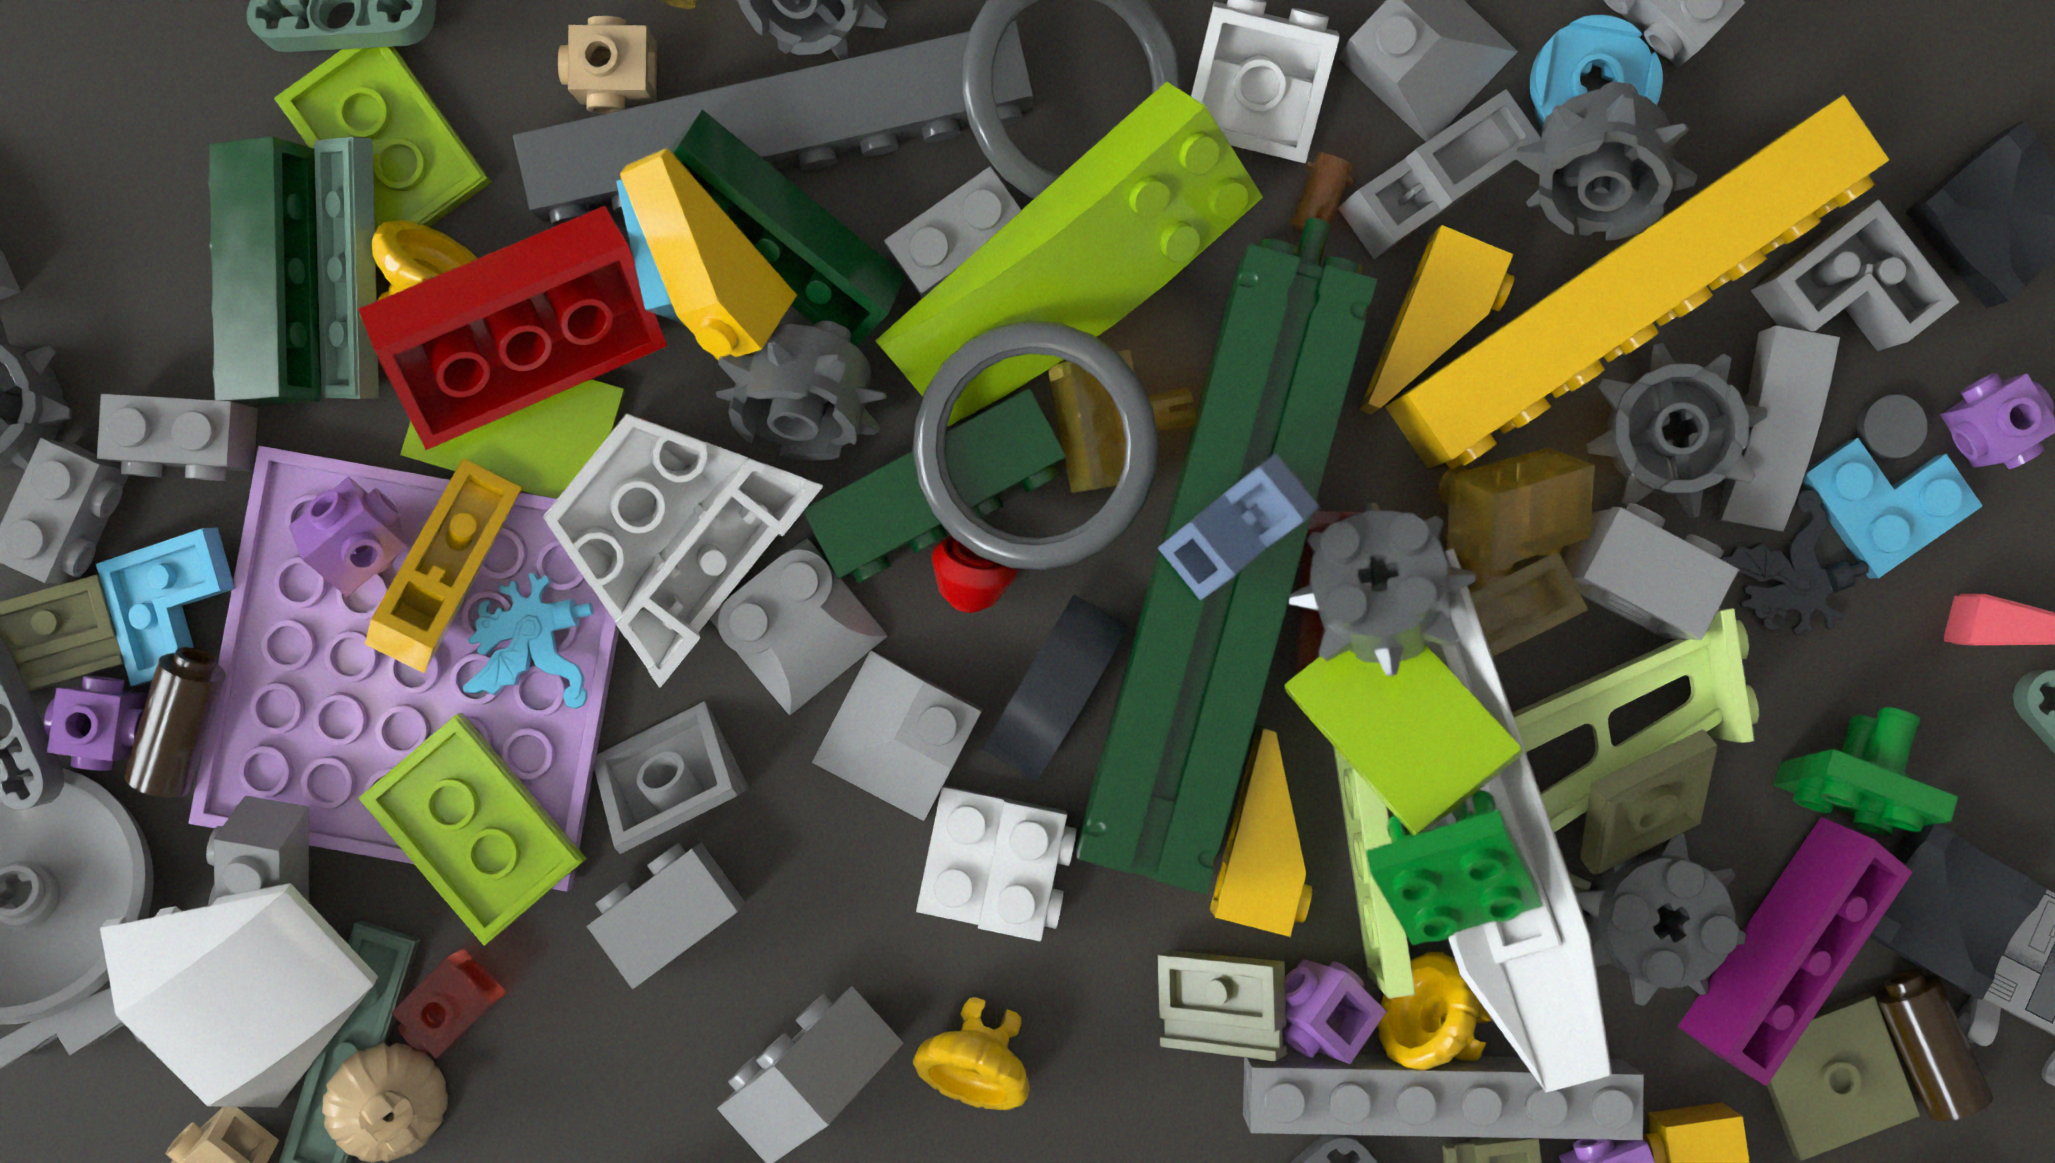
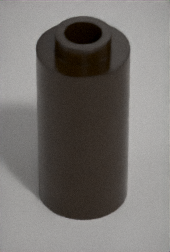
[124,647,226,798]
[1877,969,1993,1121]

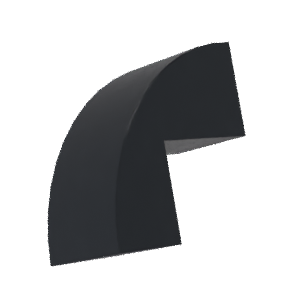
[982,594,1129,781]

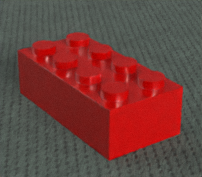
[358,206,667,450]

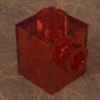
[391,948,507,1059]

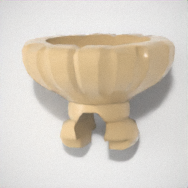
[322,1042,448,1163]

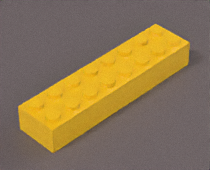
[1385,95,1889,470]

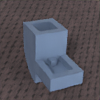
[1158,453,1319,600]

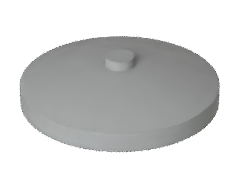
[0,768,154,1025]

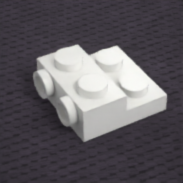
[1191,0,1340,163]
[916,785,1077,941]

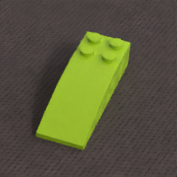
[875,81,1263,427]

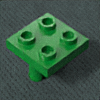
[1773,707,1958,836]
[1365,790,1543,945]

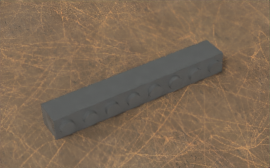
[513,21,1033,227]

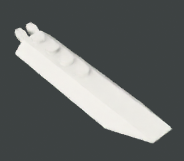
[1372,549,1612,1092]

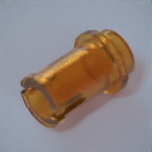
[1289,152,1355,231]

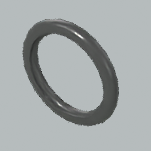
[962,0,1182,199]
[913,321,1159,570]

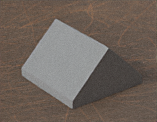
[594,701,749,854]

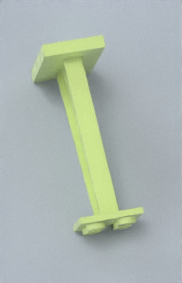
[1333,609,1759,998]

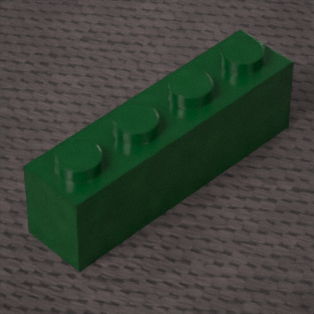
[669,109,906,347]
[208,136,321,406]
[803,388,1066,584]

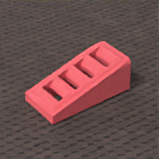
[1944,594,2055,646]

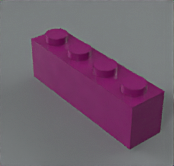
[1677,817,1912,1087]

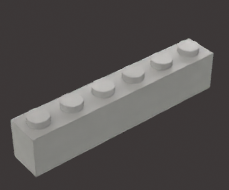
[1243,1053,1644,1140]

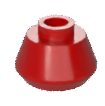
[932,535,1018,613]

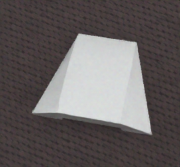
[543,414,823,688]
[100,883,378,1107]

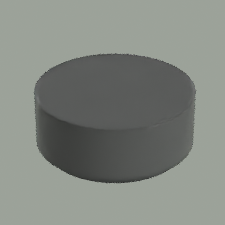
[1856,394,1928,459]

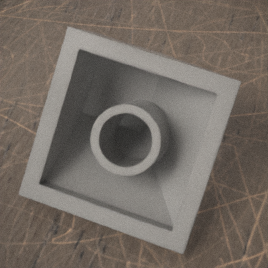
[1338,0,1518,142]
[812,650,983,821]

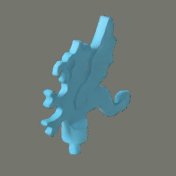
[463,572,594,709]

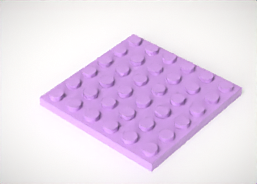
[188,446,619,892]

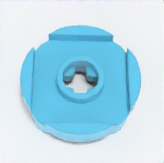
[1530,15,1663,127]

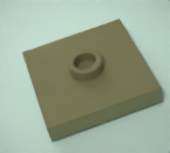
[1580,729,1718,875]
[1767,993,1920,1161]

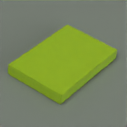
[274,46,492,231]
[400,379,626,499]
[1285,644,1522,836]
[358,713,587,946]

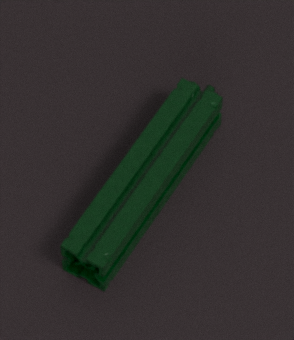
[1075,218,1377,895]

